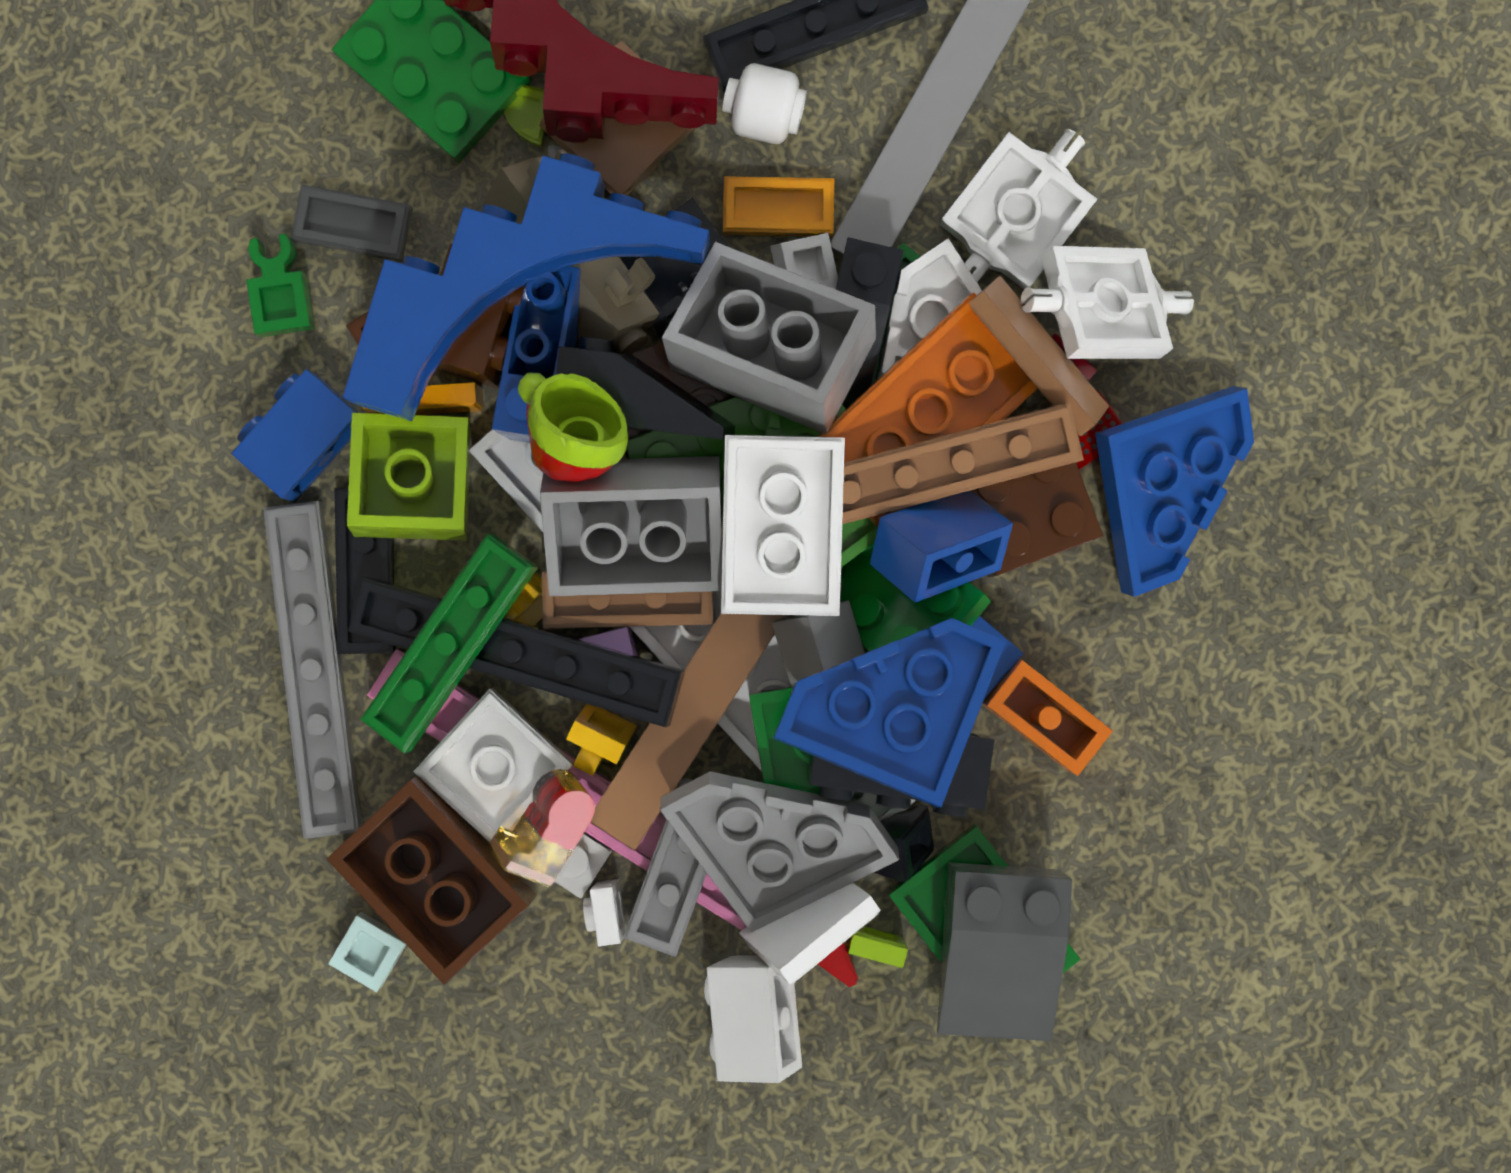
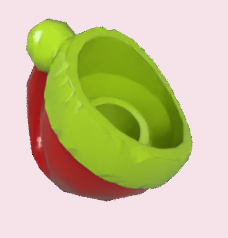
[518,372,628,482]

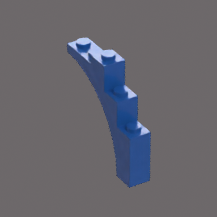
[343,153,710,421]

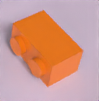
[982,660,1113,776]

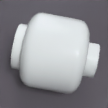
[722,63,807,144]

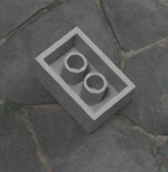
[662,242,876,434]
[540,456,722,596]

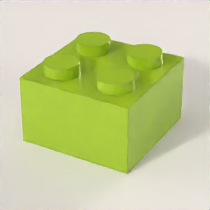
[347,413,471,541]

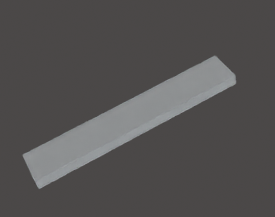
[831,0,1031,258]
[263,501,362,839]

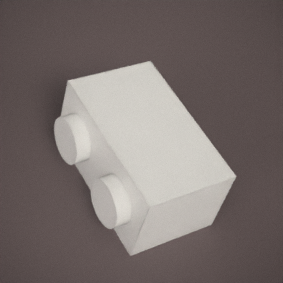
[704,955,802,1083]

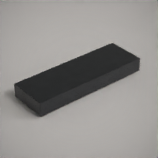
[334,488,396,654]

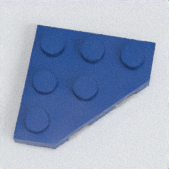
[1095,386,1254,597]
[773,618,1006,807]

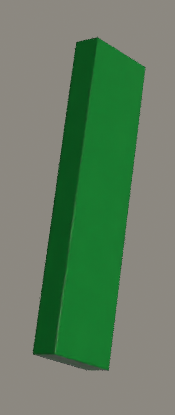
[360,533,538,753]

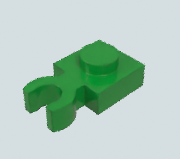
[246,234,315,338]

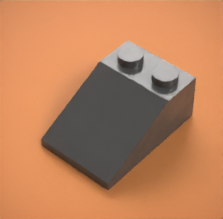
[937,862,1072,1041]

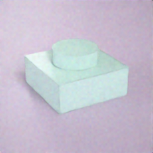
[329,912,406,992]

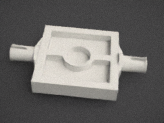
[939,129,1097,289]
[1021,246,1194,359]

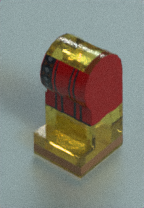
[488,769,595,888]

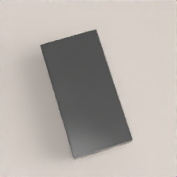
[291,184,413,262]

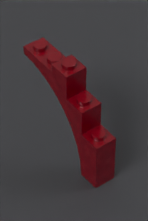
[444,0,719,143]

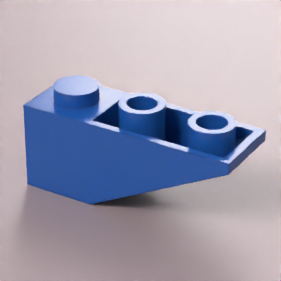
[492,266,581,443]

